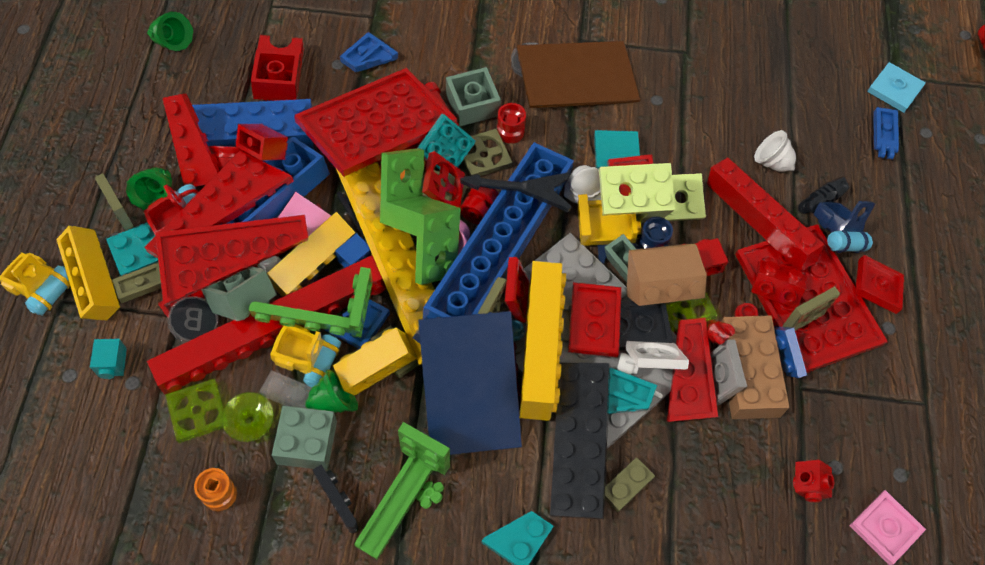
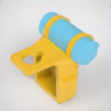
[0,253,70,316]
[270,324,341,388]

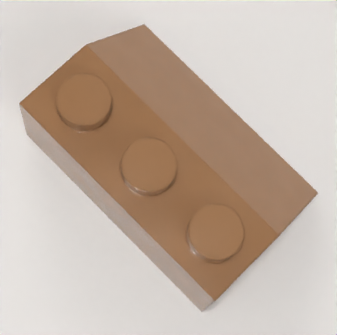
[626,244,707,306]

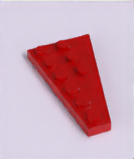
[144,150,294,258]
[155,215,308,306]

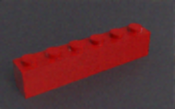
[707,158,825,272]

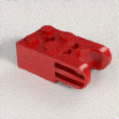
[251,35,304,101]

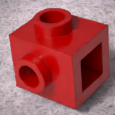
[793,460,835,503]

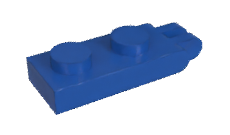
[873,107,899,159]

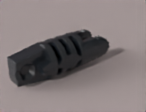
[798,177,850,214]

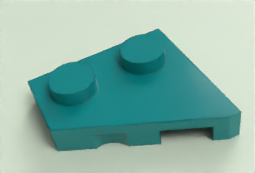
[609,368,657,414]
[481,511,554,565]

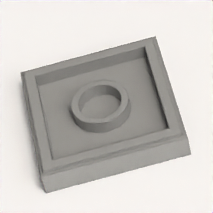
[710,340,747,405]

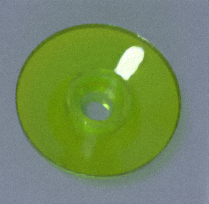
[221,392,274,442]

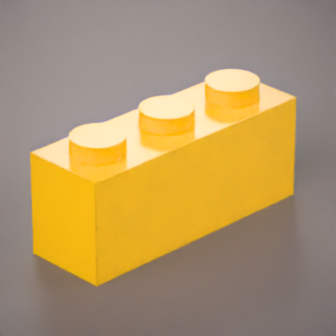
[333,328,417,396]

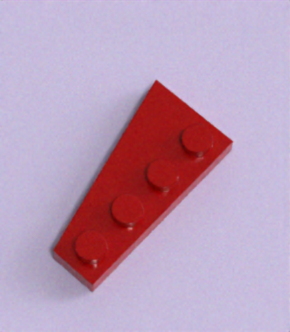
[162,93,219,186]
[667,318,718,422]

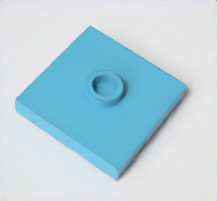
[867,62,925,113]

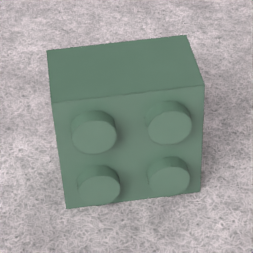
[446,67,501,126]
[201,266,277,321]
[272,406,337,470]

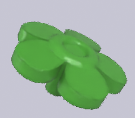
[416,481,444,509]

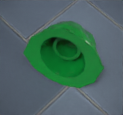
[147,11,194,51]
[126,167,172,210]
[305,370,358,413]

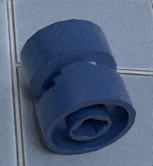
[638,216,673,249]

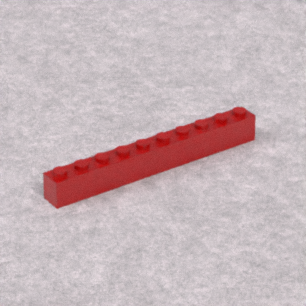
[147,255,386,395]

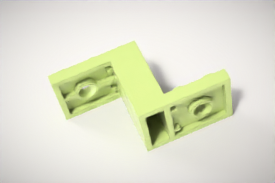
[599,163,706,223]

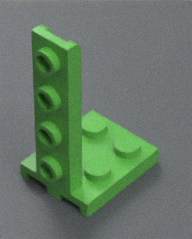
[249,267,373,338]
[355,422,450,560]

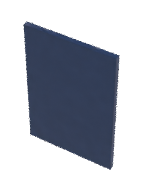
[418,311,522,455]

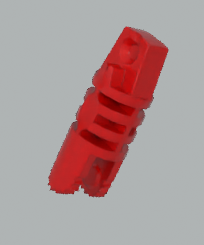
[706,320,735,345]

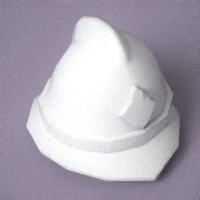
[754,130,796,172]
[564,165,601,203]

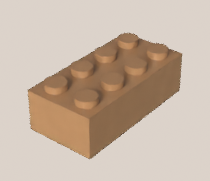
[719,316,790,419]

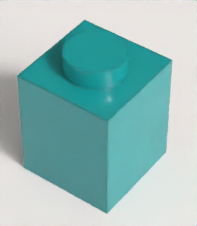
[90,339,127,379]

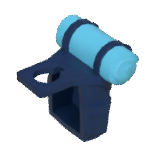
[814,201,875,253]

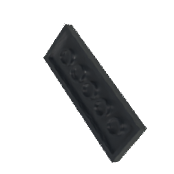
[550,362,611,520]

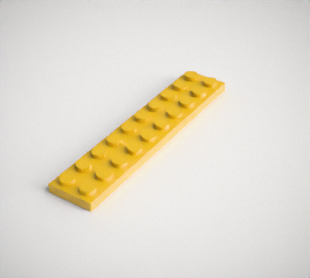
[336,162,435,365]

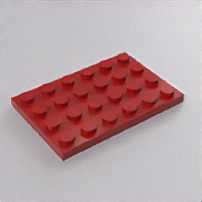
[294,68,457,177]
[735,224,888,373]

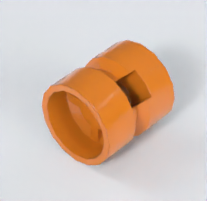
[194,468,237,511]

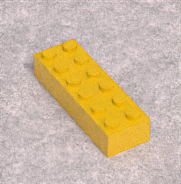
[519,261,566,421]

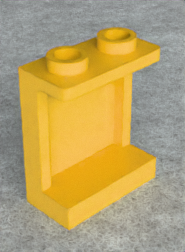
[577,193,641,246]

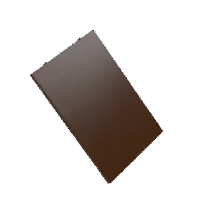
[516,41,640,108]

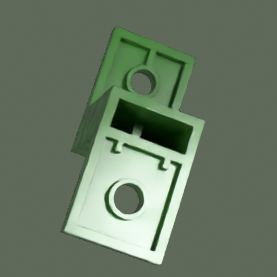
[380,148,460,285]

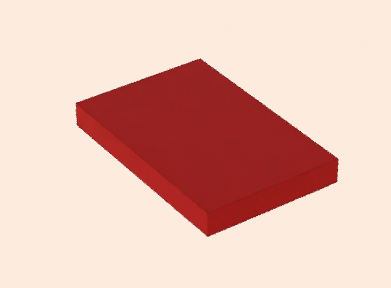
[568,282,622,357]

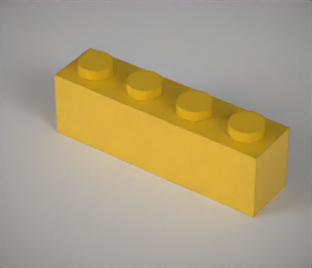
[267,212,355,297]
[56,225,120,321]

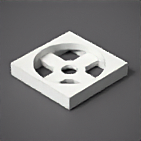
[626,341,689,369]

